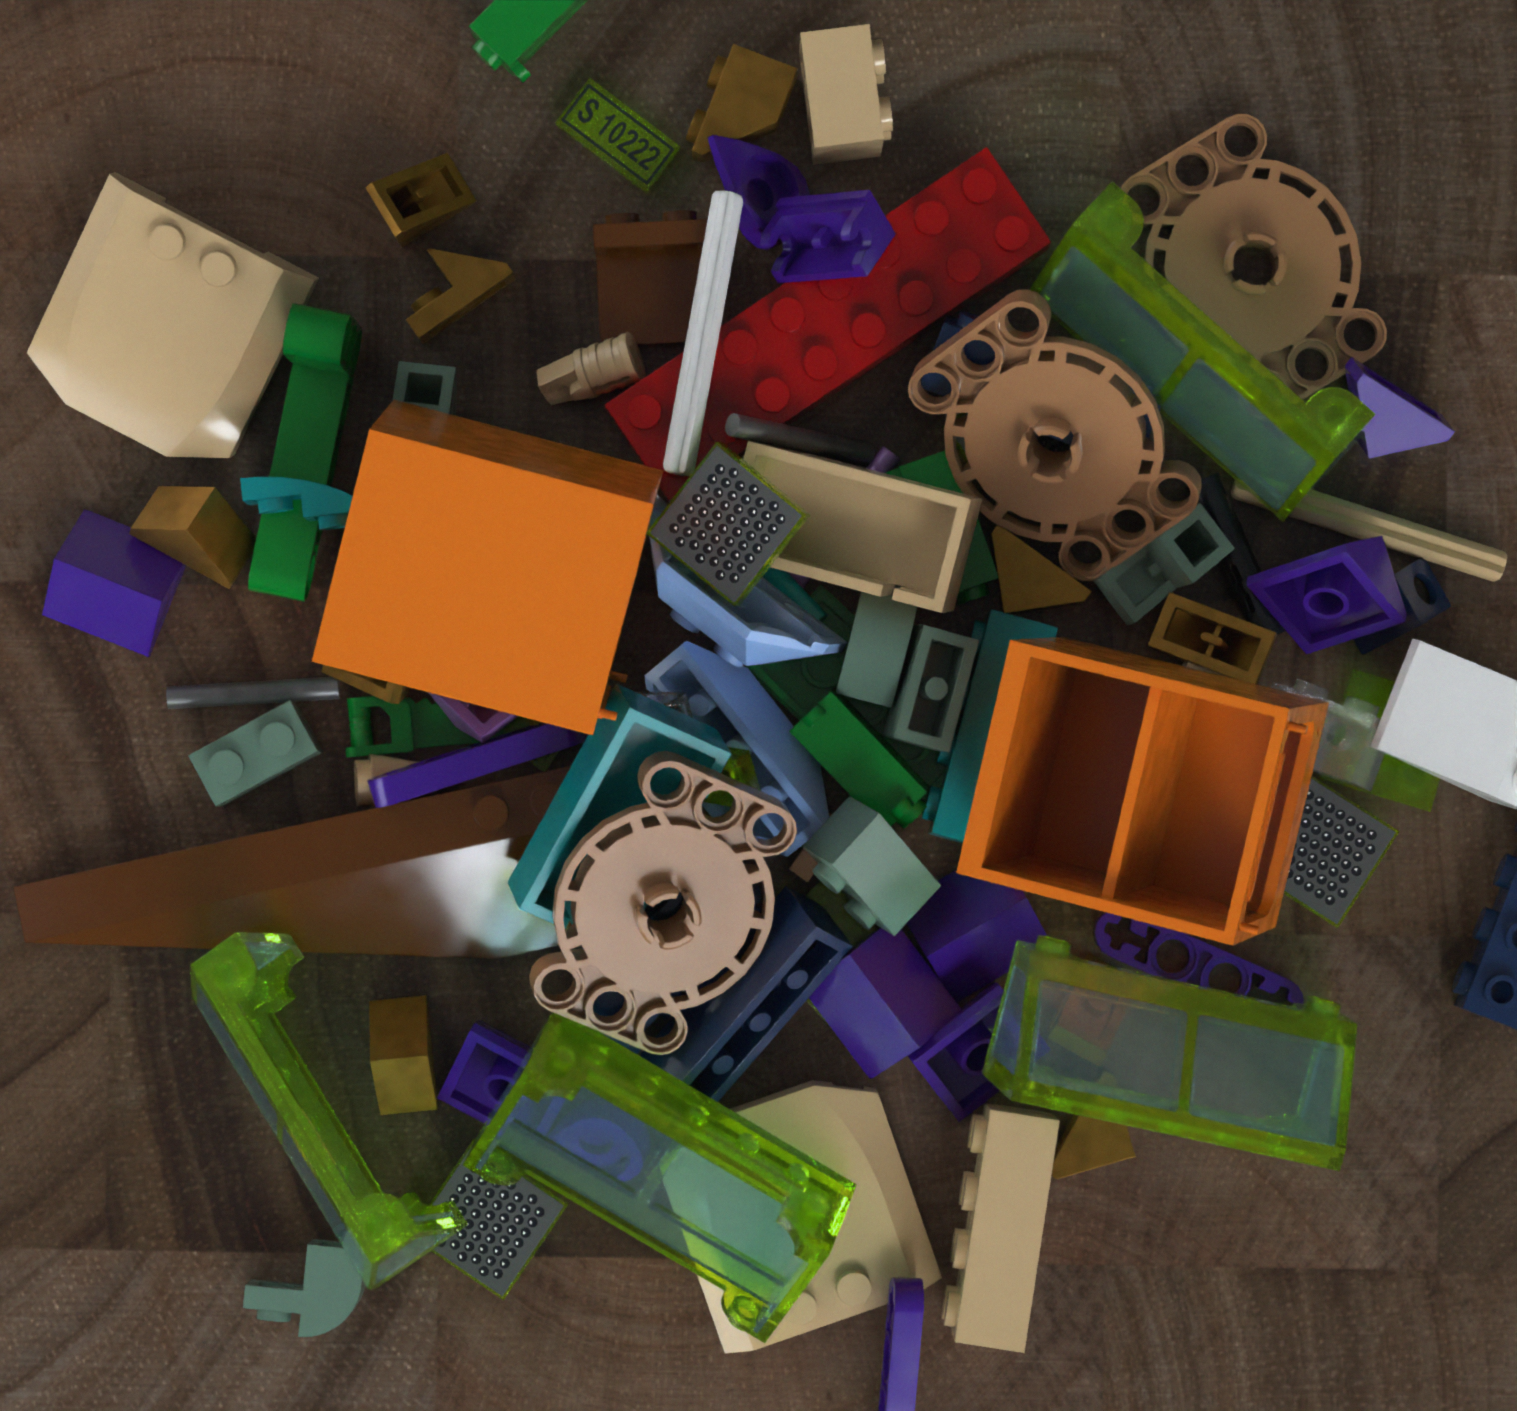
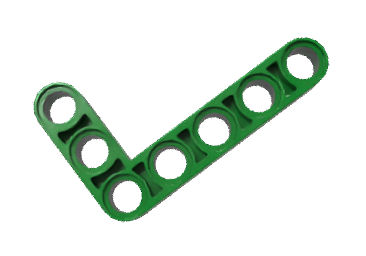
[248,303,362,602]

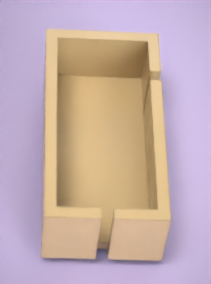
[742,441,982,613]
[941,1103,1060,1353]

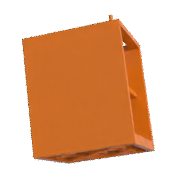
[312,399,663,735]
[956,637,1329,946]

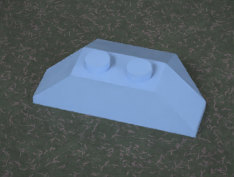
[648,508,848,668]
[644,641,829,857]

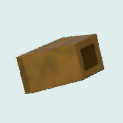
[686,44,798,163]

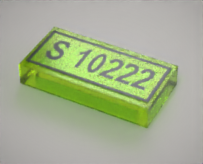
[555,78,681,194]

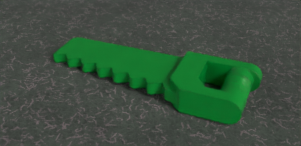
[345,696,530,758]

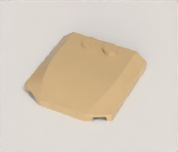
[27,172,319,458]
[659,1080,942,1354]

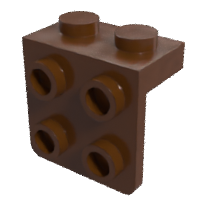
[593,210,708,345]

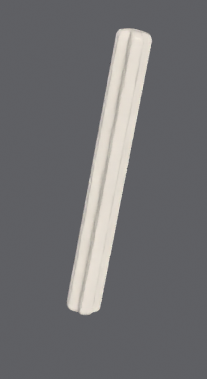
[663,190,743,476]

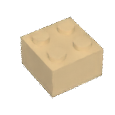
[799,24,893,165]

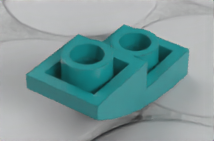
[240,477,353,530]

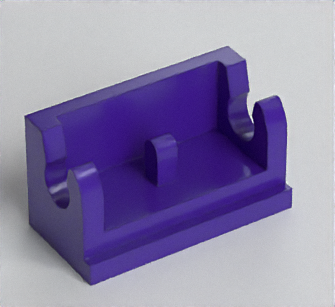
[760,190,896,283]

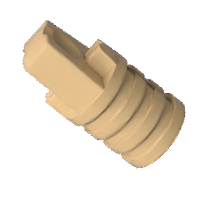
[536,332,646,405]

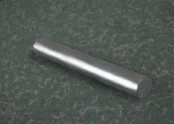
[725,413,875,465]
[166,677,340,709]

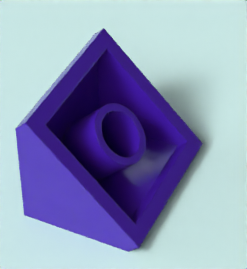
[42,509,186,657]
[1246,536,1407,654]
[906,869,1052,1003]
[809,927,962,1079]
[908,982,1049,1122]
[437,1019,580,1151]

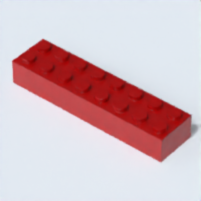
[604,147,1051,505]

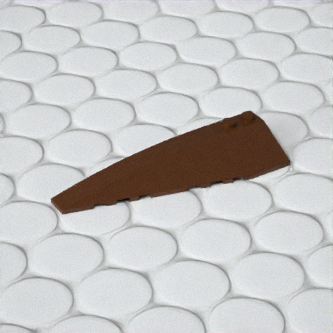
[14,766,572,959]

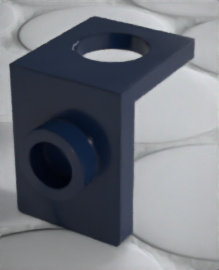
[1353,558,1451,655]

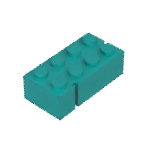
[507,683,732,928]

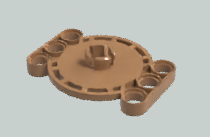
[1117,114,1387,421]
[908,289,1202,581]
[529,751,797,1055]

